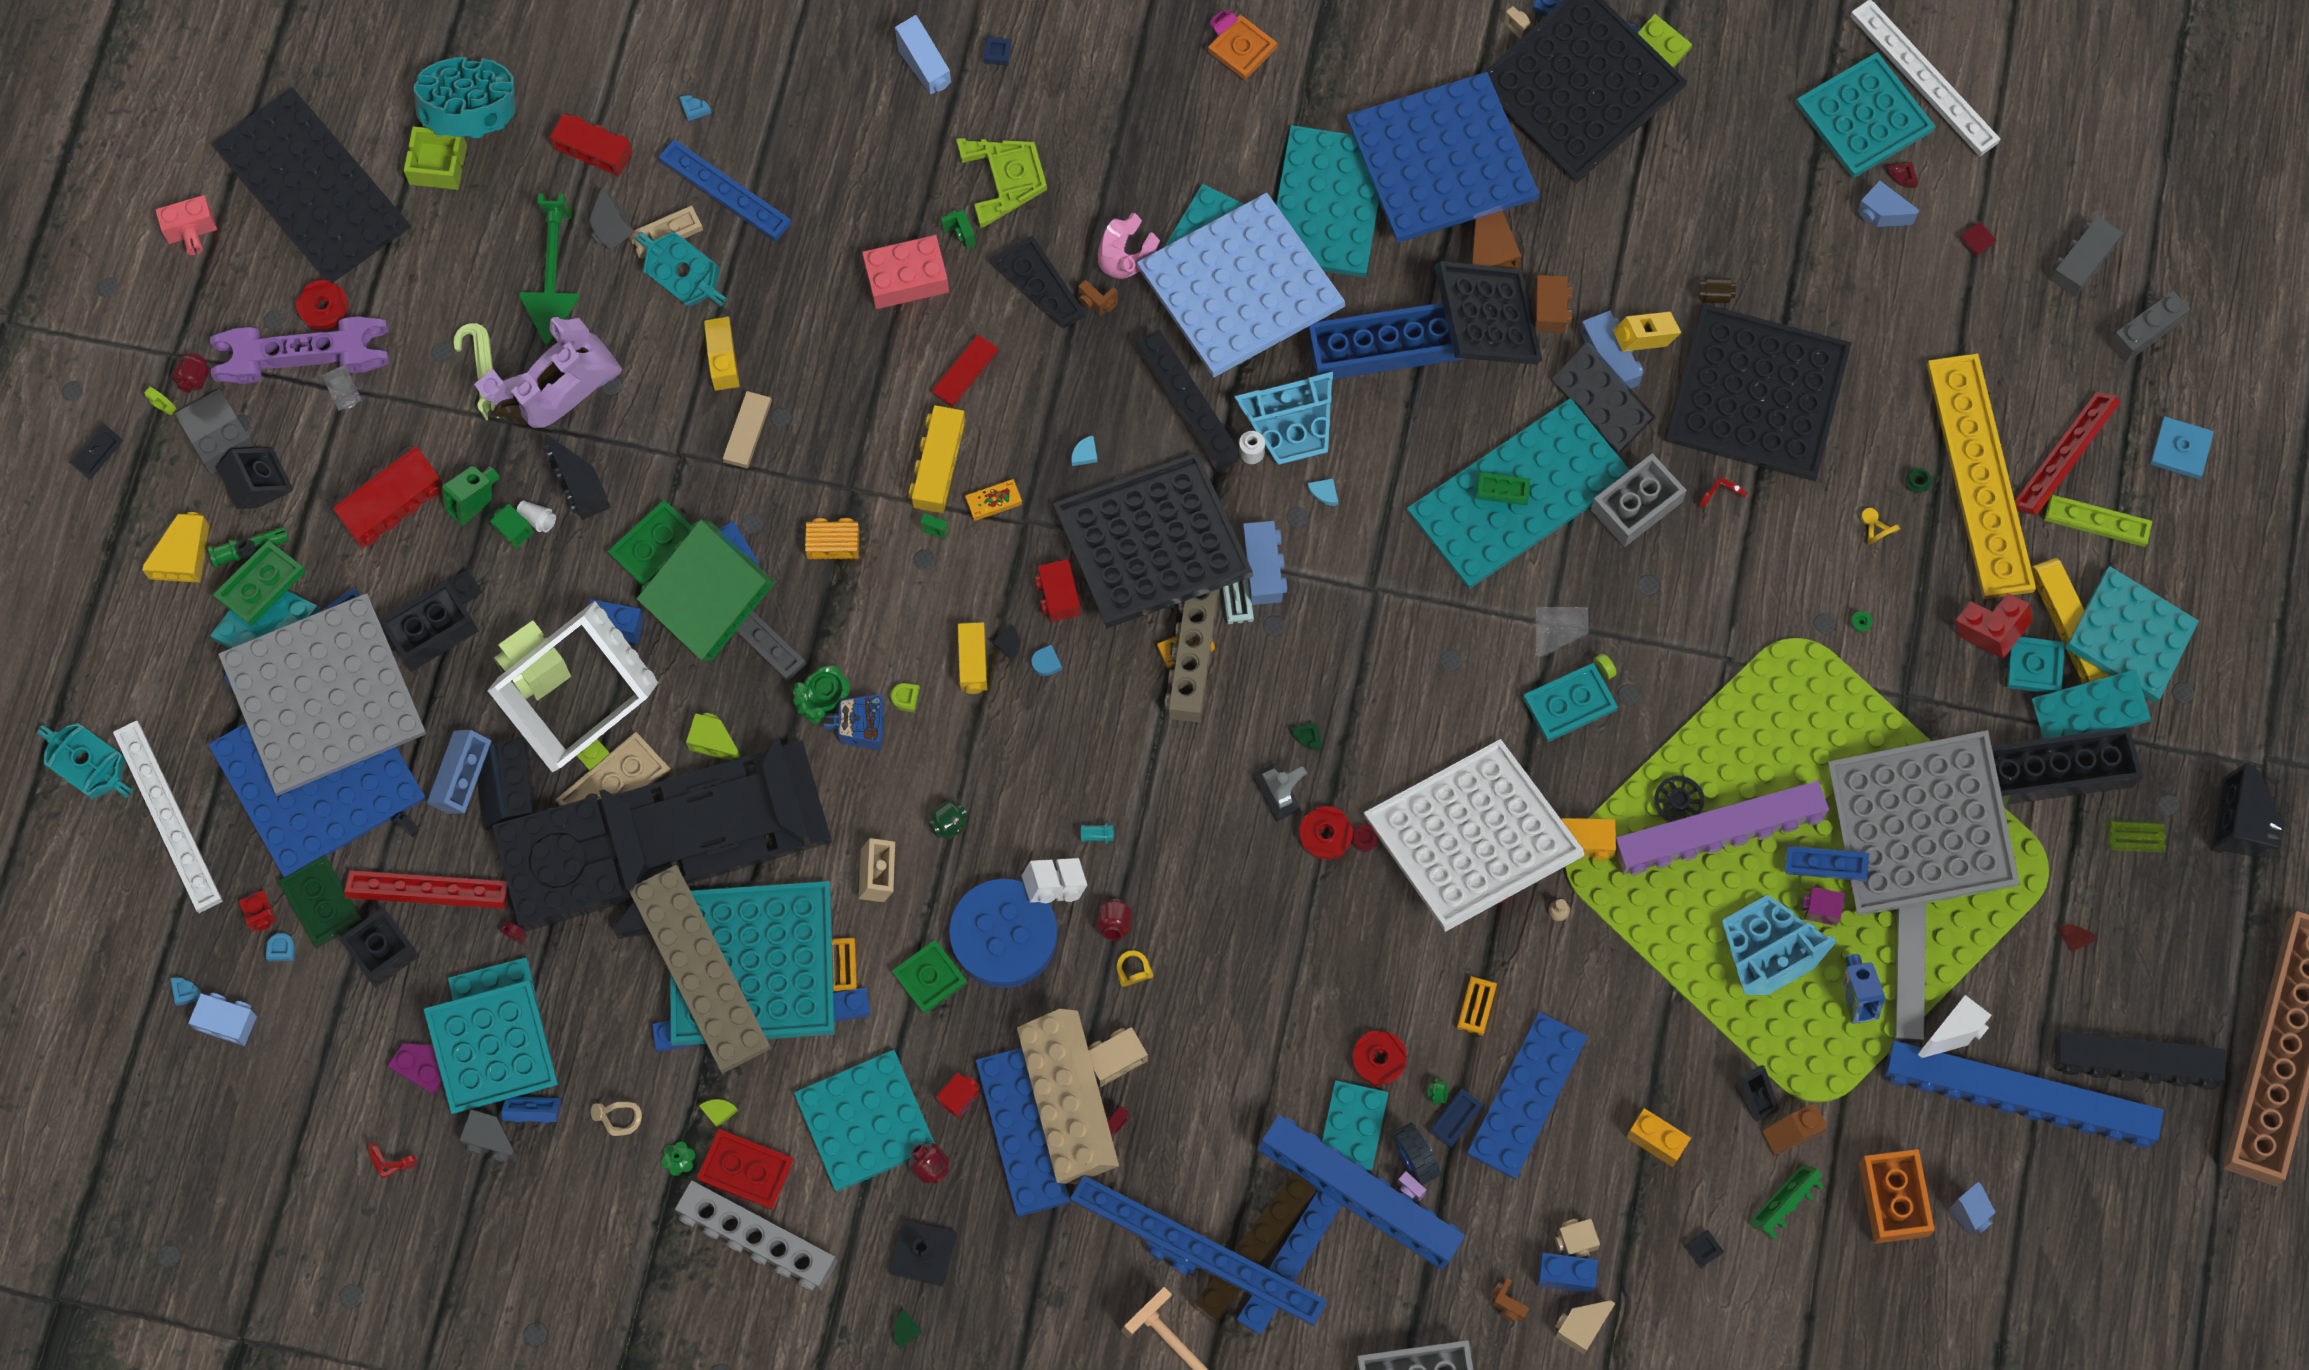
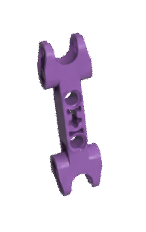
[210,317,390,384]

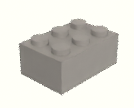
[1591,453,1687,547]

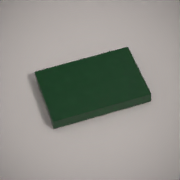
[278,855,363,949]

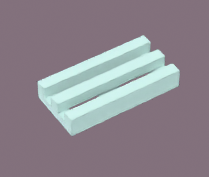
[1223,579,1254,624]

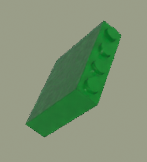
[637,520,776,661]

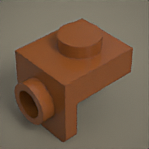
[1078,280,1118,316]
[1491,1278,1529,1323]

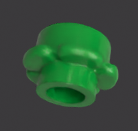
[1428,1078,1448,1105]

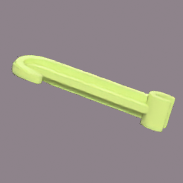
[454,323,499,420]

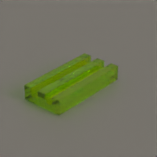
[2109,822,2166,852]

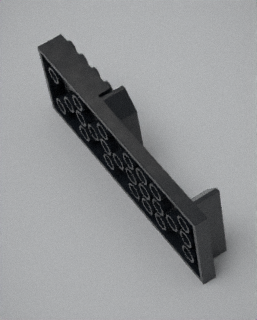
[492,738,832,932]

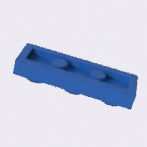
[1785,846,1870,881]

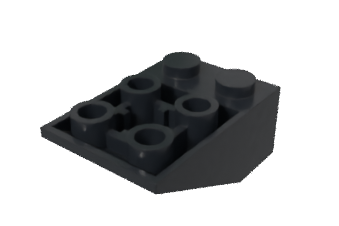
[544,435,611,520]

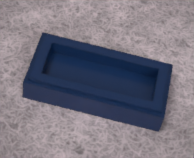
[1429,1088,1484,1149]

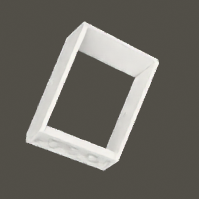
[488,601,659,773]

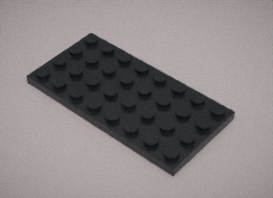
[211,87,410,284]

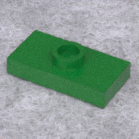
[1476,472,1531,506]

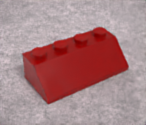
[333,446,443,549]

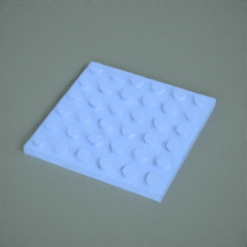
[1137,193,1345,378]

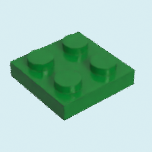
[892,940,968,1015]

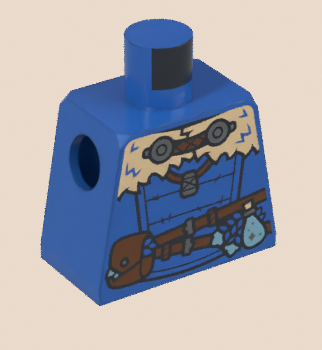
[824,695,884,750]
[1842,954,1885,1024]

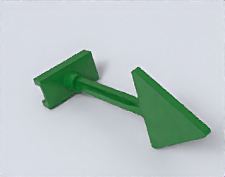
[519,193,580,346]

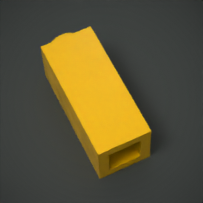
[1612,311,1681,352]
[958,622,987,694]

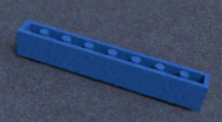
[1257,1115,1465,1270]

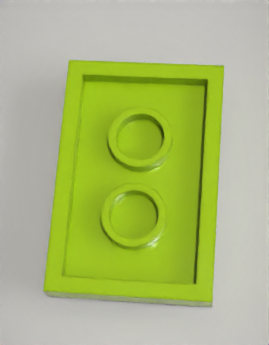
[1638,14,1692,68]

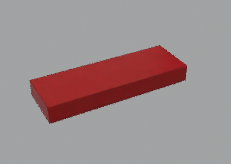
[932,335,999,408]

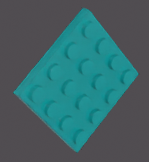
[1795,52,1936,178]
[2065,566,2199,703]
[424,980,559,1114]
[794,1050,935,1193]

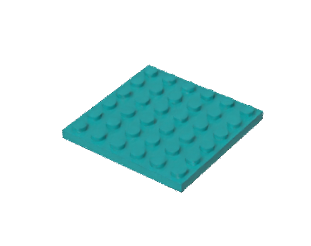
[670,881,835,1046]

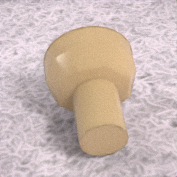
[1548,899,1570,921]

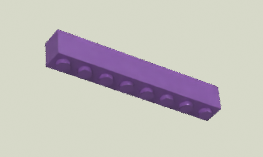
[1615,781,1829,875]

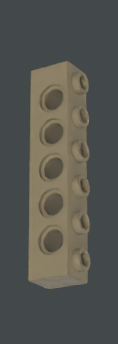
[1165,589,1220,723]

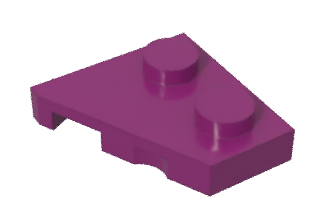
[388,1043,443,1095]

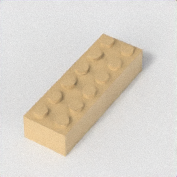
[1017,1009,1119,1184]

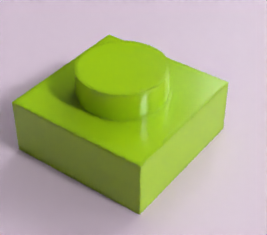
[576,739,610,771]

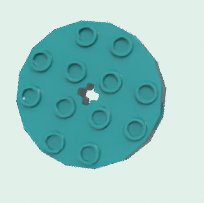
[414,57,516,138]

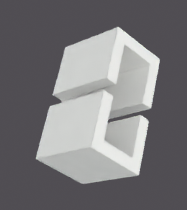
[1022,858,1087,903]

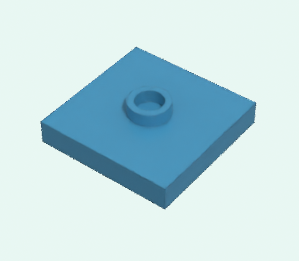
[2150,416,2214,480]

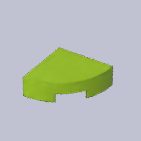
[145,386,177,415]
[699,1099,738,1128]

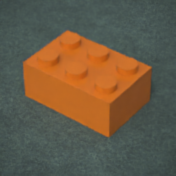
[1859,1149,1935,1244]

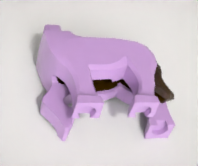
[474,317,623,428]

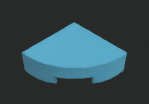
[1072,436,1097,466]
[1308,479,1338,506]

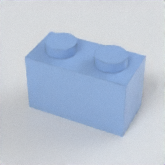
[188,993,257,1046]

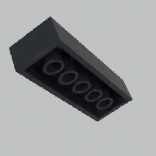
[1992,727,2143,805]

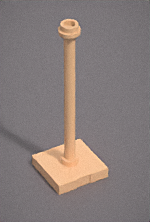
[1121,1287,1208,1370]

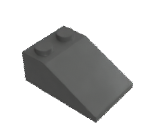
[174,388,255,475]

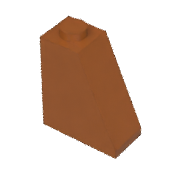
[1471,211,1521,269]

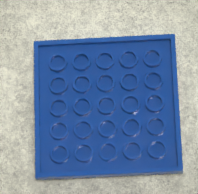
[1347,72,1539,243]
[208,723,426,877]

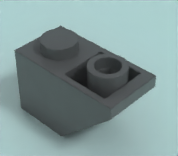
[460,1110,518,1163]

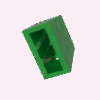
[442,466,500,527]

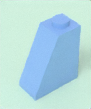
[895,15,951,95]

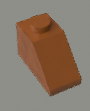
[1762,1103,1828,1156]

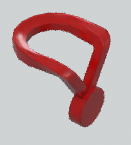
[1699,478,1748,508]
[368,1142,418,1178]

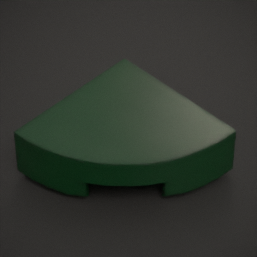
[1291,723,1322,750]
[894,1309,922,1350]

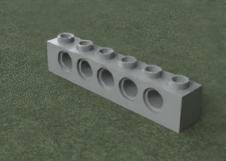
[675,1180,837,1291]

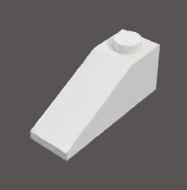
[1918,995,1992,1058]

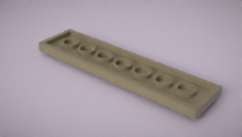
[630,865,771,1074]

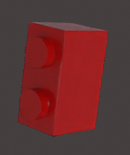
[1035,559,1081,623]

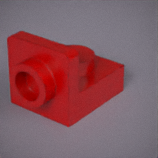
[238,890,277,932]

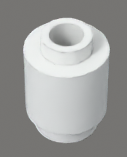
[1239,431,1265,464]

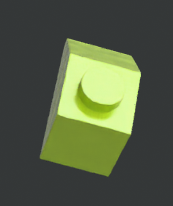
[686,713,740,761]

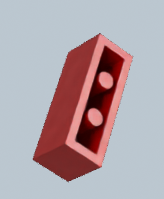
[549,113,633,177]

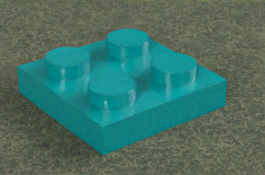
[2007,637,2065,693]

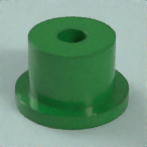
[1851,611,1873,633]

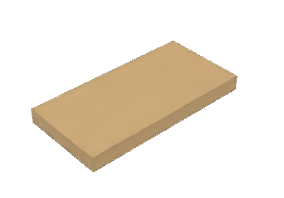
[555,732,671,806]

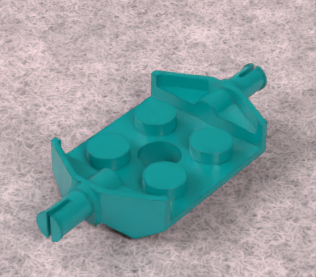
[635,232,727,307]
[37,723,133,800]

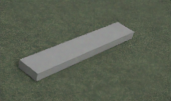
[1895,904,1926,1042]

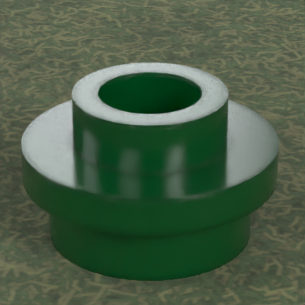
[1905,468,1932,493]

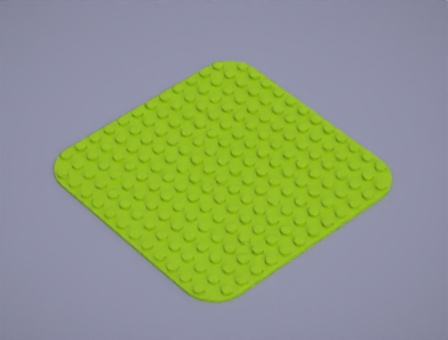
[1565,638,2049,1103]

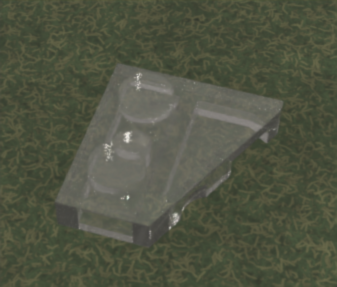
[1535,607,1589,658]

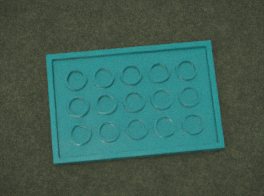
[1276,125,1379,278]

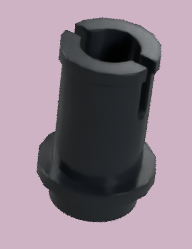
[236,539,258,561]

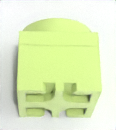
[494,620,571,701]

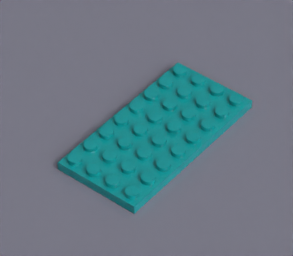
[1407,398,1630,590]

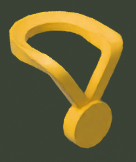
[1861,508,1900,545]
[1116,950,1153,987]

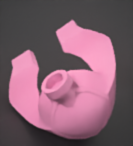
[1098,213,1160,279]

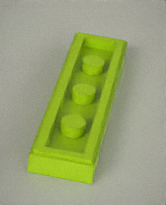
[2044,495,2152,547]

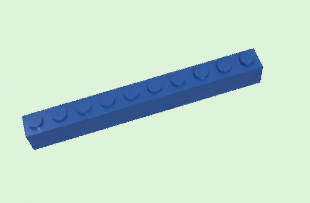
[1883,1041,2164,1148]

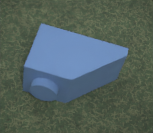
[1857,181,1920,227]
[1947,1182,1996,1235]

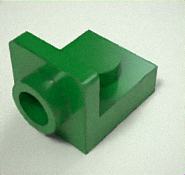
[941,210,976,249]

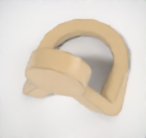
[591,1101,642,1136]

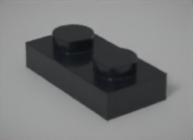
[68,423,123,480]

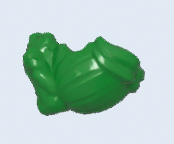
[793,666,850,724]

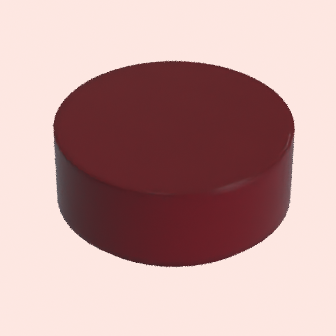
[1352,824,1379,852]

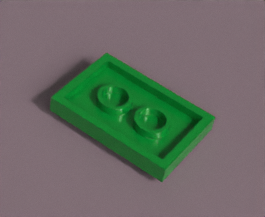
[608,500,692,587]
[213,540,306,627]

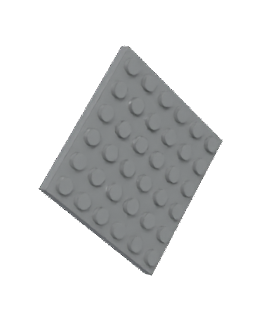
[218,593,426,796]
[1829,730,2020,916]

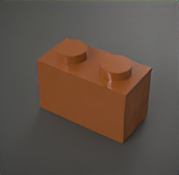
[1535,275,1572,333]

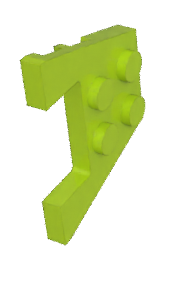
[956,138,1047,228]

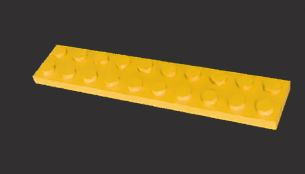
[1927,354,2036,600]

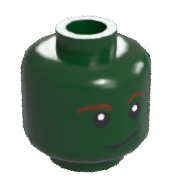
[927,801,969,840]

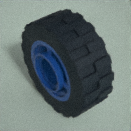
[1391,1122,1441,1186]

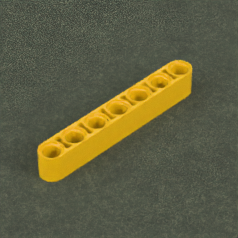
[2031,558,2110,684]

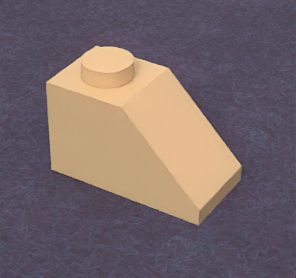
[1555,1300,1615,1355]

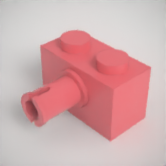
[156,195,218,255]

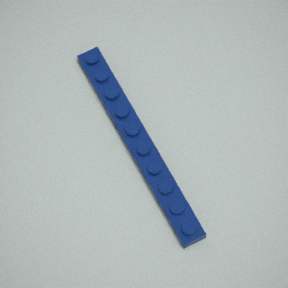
[1070,1175,1327,1327]

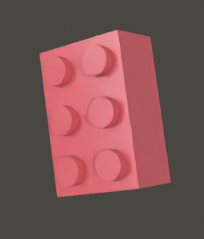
[862,235,949,309]

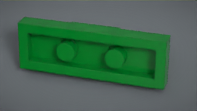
[1748,1164,1823,1239]

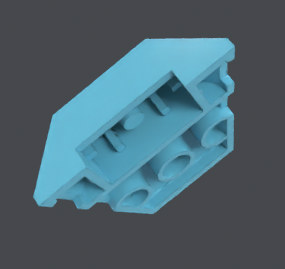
[1234,372,1333,465]
[1722,895,1836,995]

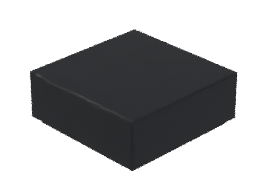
[1684,1229,1724,1269]

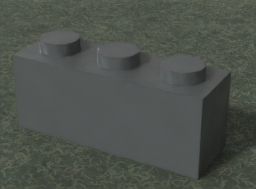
[2050,216,2123,297]
[2109,291,2190,363]

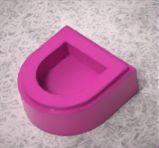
[1210,10,1238,35]

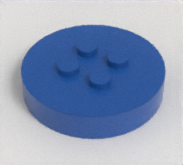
[950,879,1058,988]

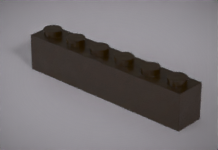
[1194,1172,1316,1325]

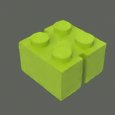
[404,127,467,190]

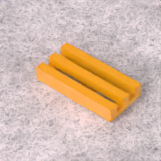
[832,938,857,993]
[1457,976,1497,1036]

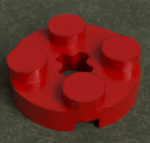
[296,280,349,330]
[1299,806,1353,860]
[1353,1031,1407,1087]

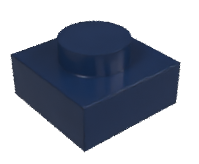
[984,37,1012,66]

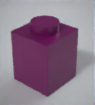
[1802,887,1845,926]

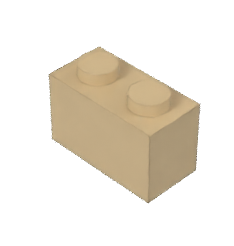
[858,838,895,902]
[1088,1027,1148,1087]

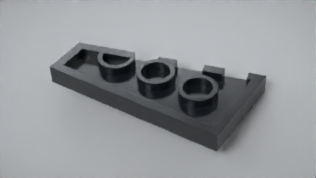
[989,235,1085,329]

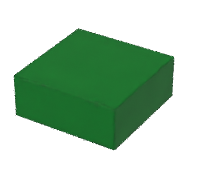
[920,513,949,540]

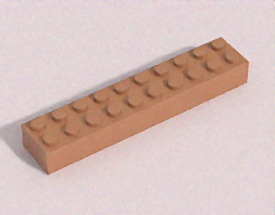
[2223,911,2309,1187]

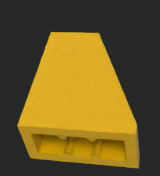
[142,512,210,583]

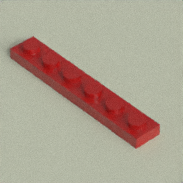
[2015,392,2120,516]
[344,871,509,909]

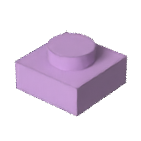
[1397,1172,1426,1203]

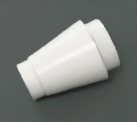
[516,501,556,532]

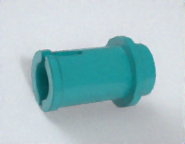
[1081,823,1114,844]

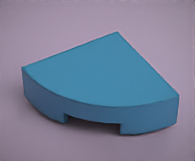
[679,95,711,122]
[171,978,202,1006]

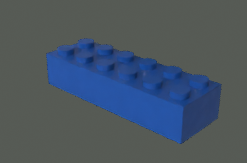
[1308,303,1464,379]

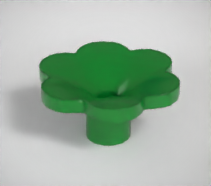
[661,1142,696,1176]

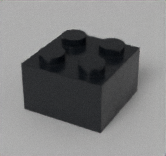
[339,907,419,988]

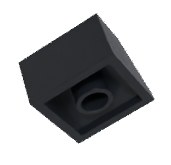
[216,448,293,509]

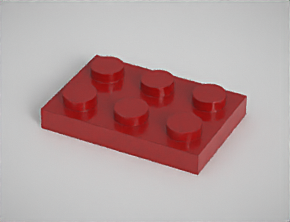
[697,1129,795,1211]

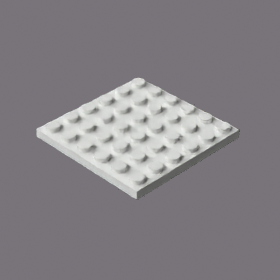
[1364,739,1584,932]

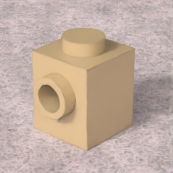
[1555,1219,1600,1258]

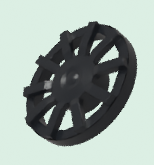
[1654,776,1704,822]

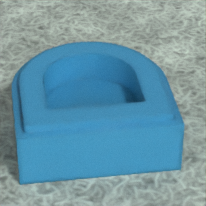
[1032,645,1062,676]
[266,933,295,962]

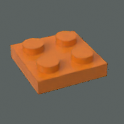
[1208,14,1278,80]

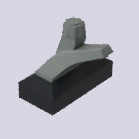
[1253,763,1307,822]

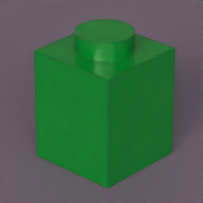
[490,504,534,550]

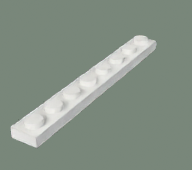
[1850,0,2000,157]
[113,721,223,913]

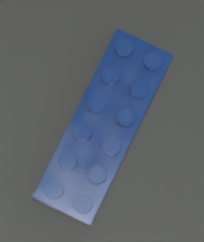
[1467,1012,1588,1180]
[976,1048,1070,1217]

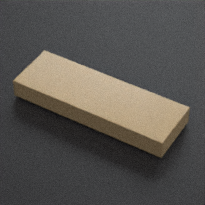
[723,391,772,469]

